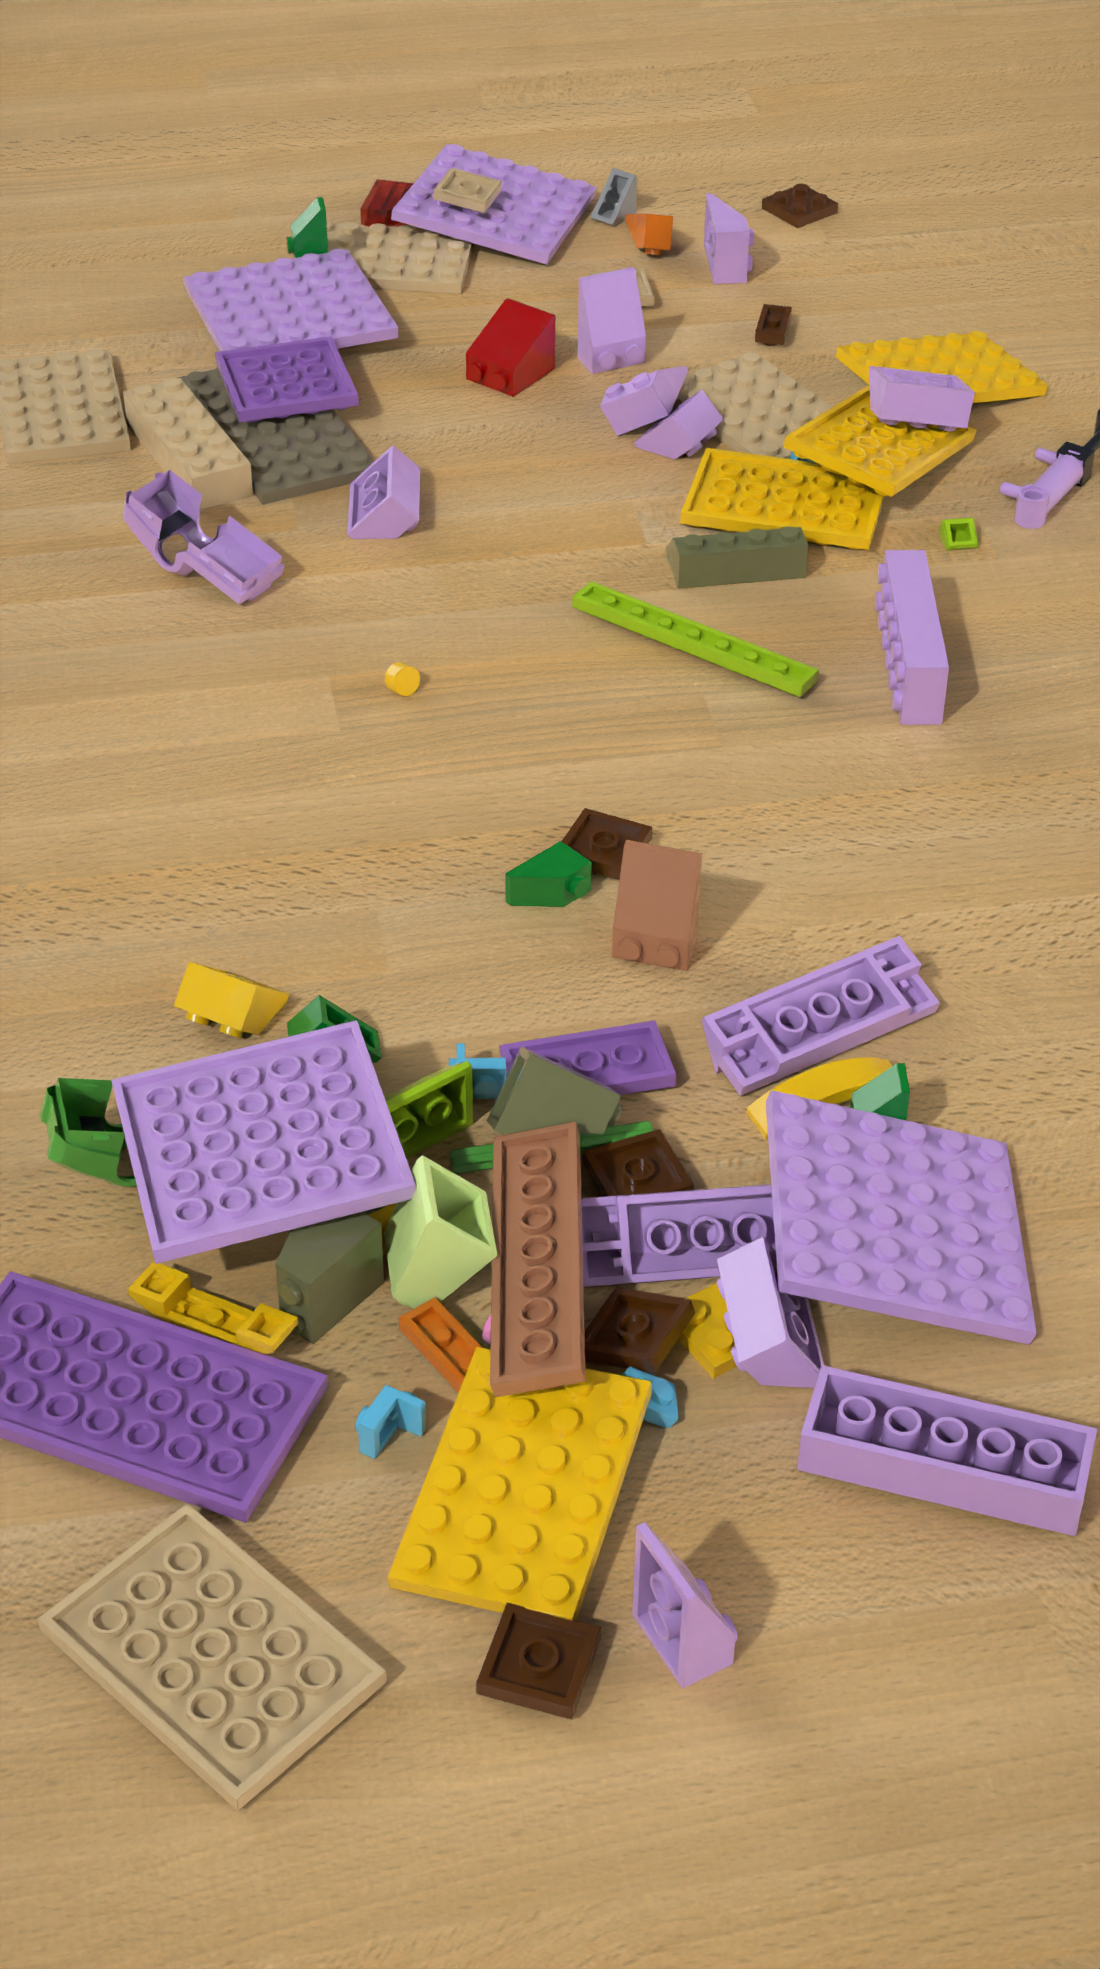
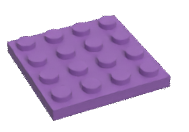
[215,336,359,423]

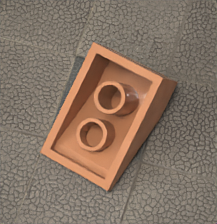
[612,840,702,971]

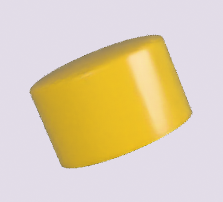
[385,662,420,696]

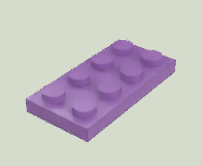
[499,1020,676,1095]

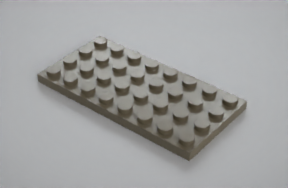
[178,367,375,505]

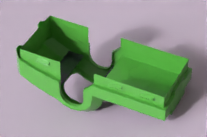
[40,1078,137,1187]

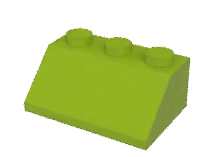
[384,1061,473,1159]

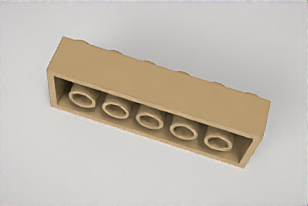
[123,378,253,510]

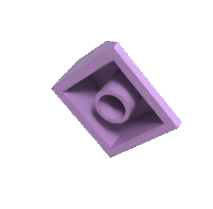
[634,390,723,460]

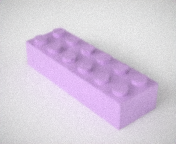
[875,550,949,725]
[797,1365,1097,1537]

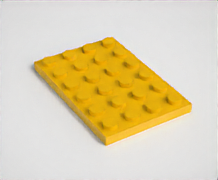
[835,331,1048,403]
[783,385,977,497]
[680,448,885,550]
[387,1347,652,1621]

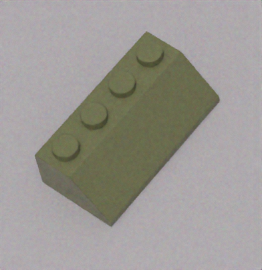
[666,526,808,589]

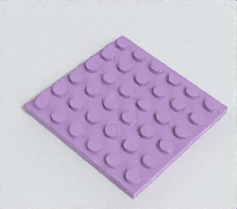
[391,144,597,265]
[184,249,399,351]
[111,1020,416,1264]
[766,1090,1037,1345]

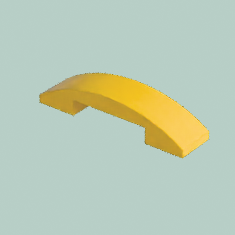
[746,1057,893,1140]
[127,1261,298,1354]

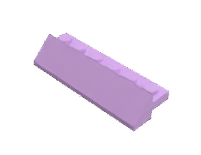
[702,936,940,1096]
[581,1184,776,1287]

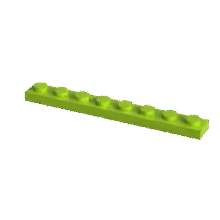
[572,581,819,698]

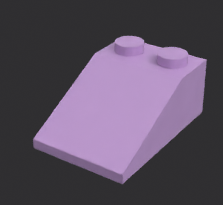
[704,193,754,284]
[578,267,646,374]
[600,366,688,436]
[632,1522,738,1689]

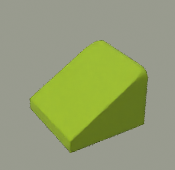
[938,517,978,551]

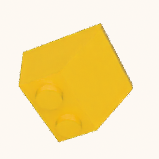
[174,961,289,1038]

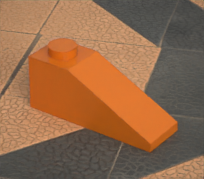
[625,214,673,255]

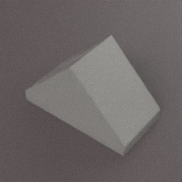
[590,168,637,227]

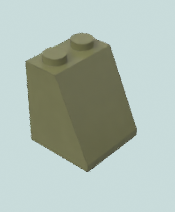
[486,1046,623,1134]
[275,1212,384,1344]

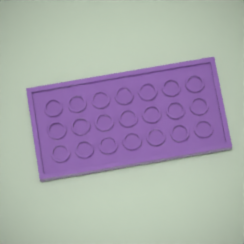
[0,1271,328,1523]

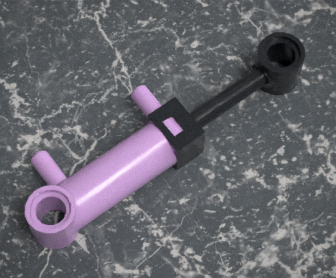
[1000,409,1100,529]

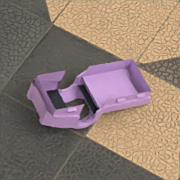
[123,470,285,605]

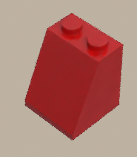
[466,298,556,397]

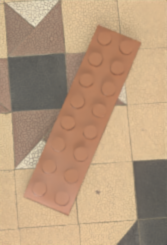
[490,1122,586,1397]

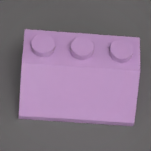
[869,366,975,431]
[347,445,420,539]
[717,1237,824,1388]

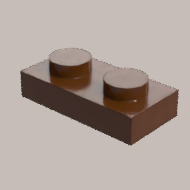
[755,304,792,346]

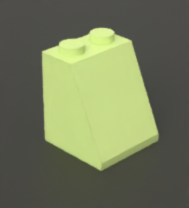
[384,1155,498,1309]

